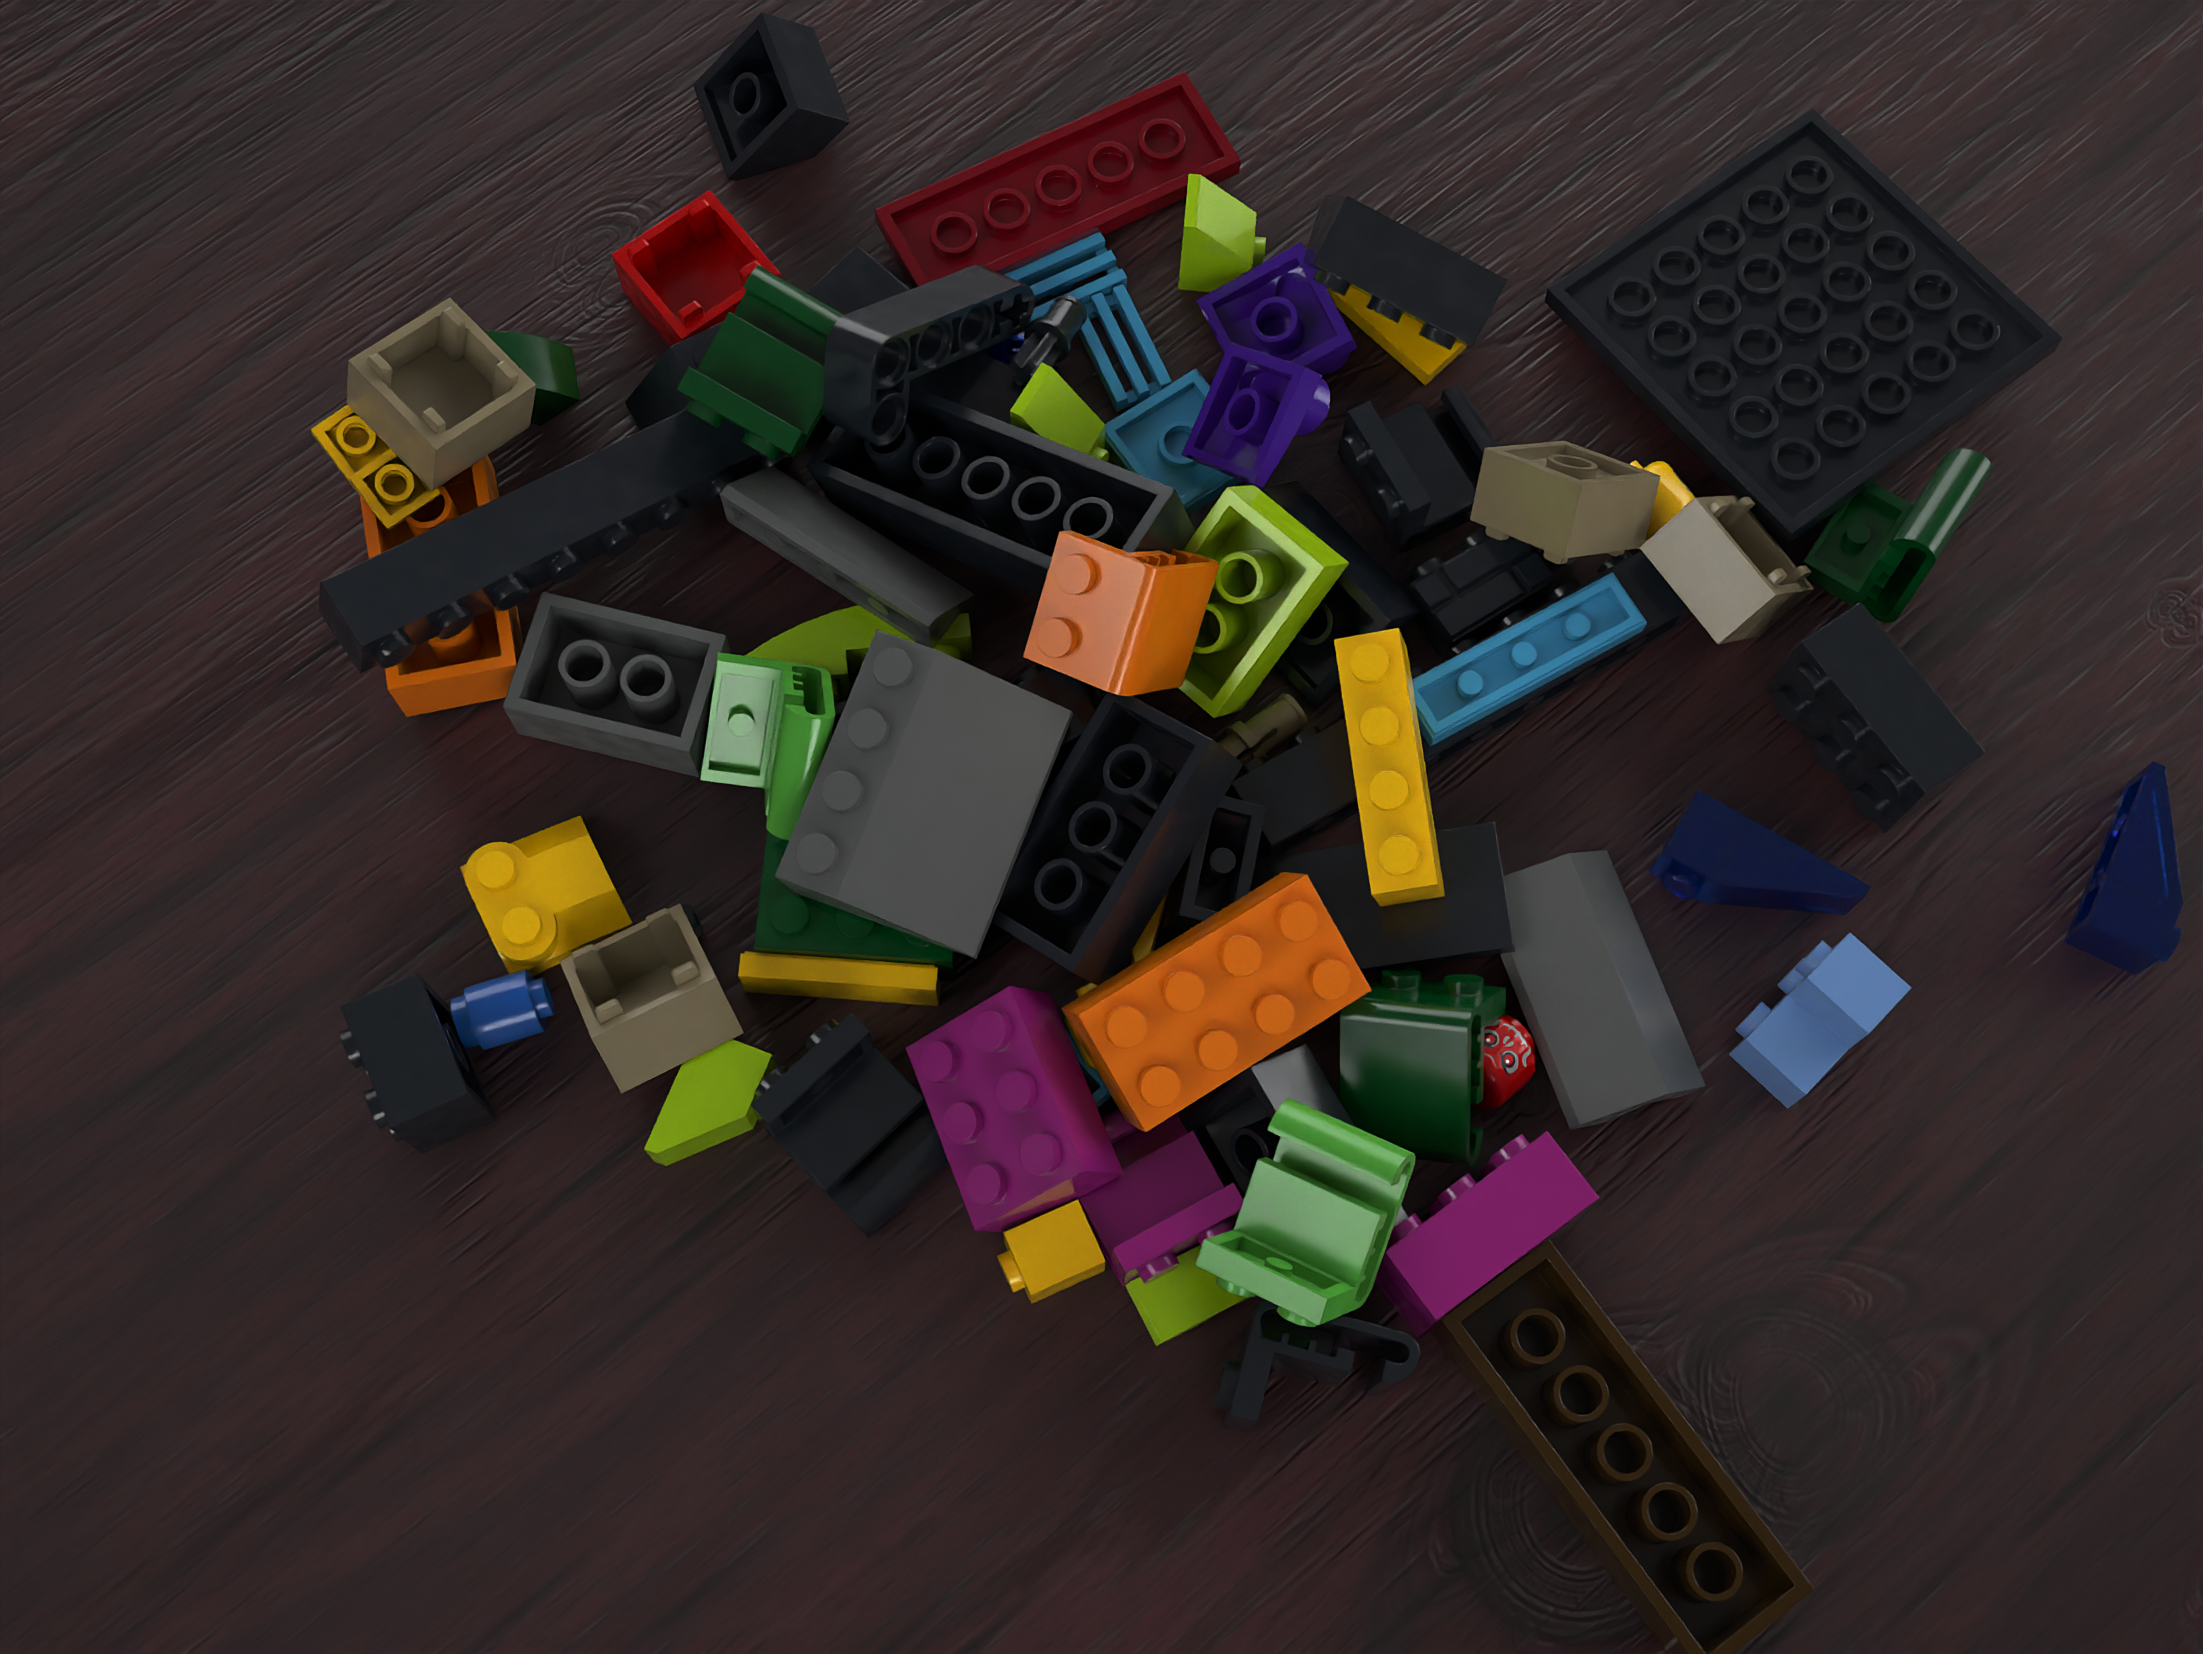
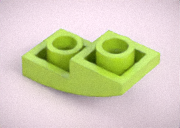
[1125,1245,1251,1346]

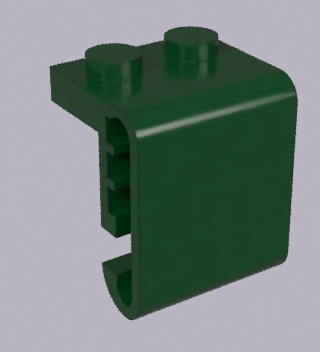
[677,265,844,461]
[1801,448,1992,623]
[1340,968,1506,1166]

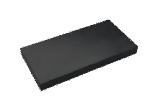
[1249,822,1515,974]

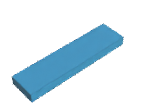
[1412,572,1647,746]

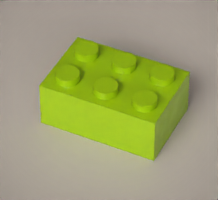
[1178,485,1349,718]

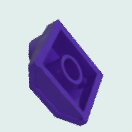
[1196,242,1357,375]
[1181,342,1330,489]

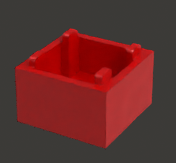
[611,190,782,347]

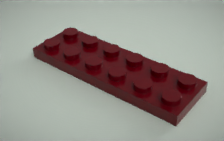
[874,71,1241,288]

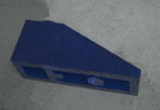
[2064,761,2183,975]
[1648,790,1871,915]

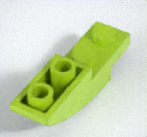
[745,605,973,703]

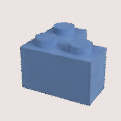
[1729,933,1912,1108]

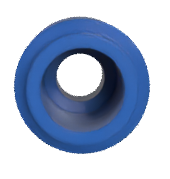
[450,969,555,1050]

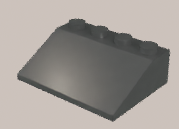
[775,630,1073,959]

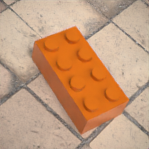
[360,455,524,717]
[1061,872,1371,1132]

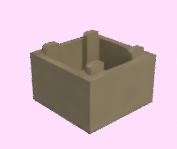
[347,298,536,491]
[1470,441,1660,564]
[1640,495,1814,644]
[560,904,744,1094]

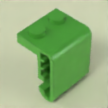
[700,652,835,841]
[1195,1098,1416,1327]

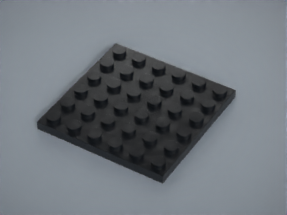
[1545,108,2062,546]

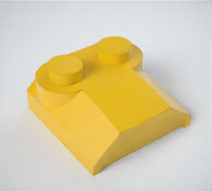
[460,816,634,977]

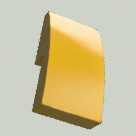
[311,405,441,531]

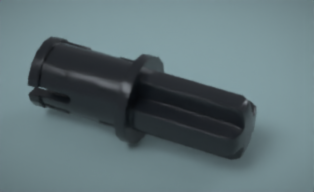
[1009,295,1087,386]

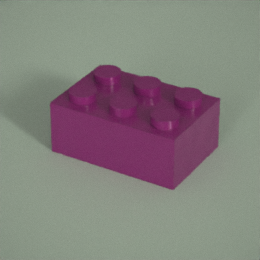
[906,986,1124,1232]
[1375,1131,1599,1337]

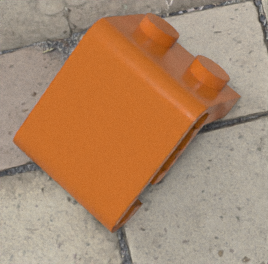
[1023,531,1220,696]

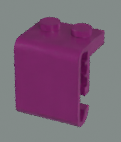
[1078,1108,1244,1287]

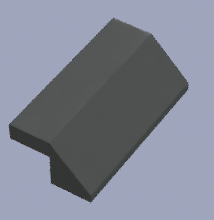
[720,465,977,649]
[1500,850,1705,1130]

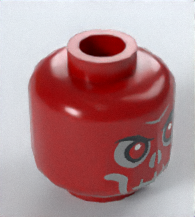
[1470,1015,1535,1111]

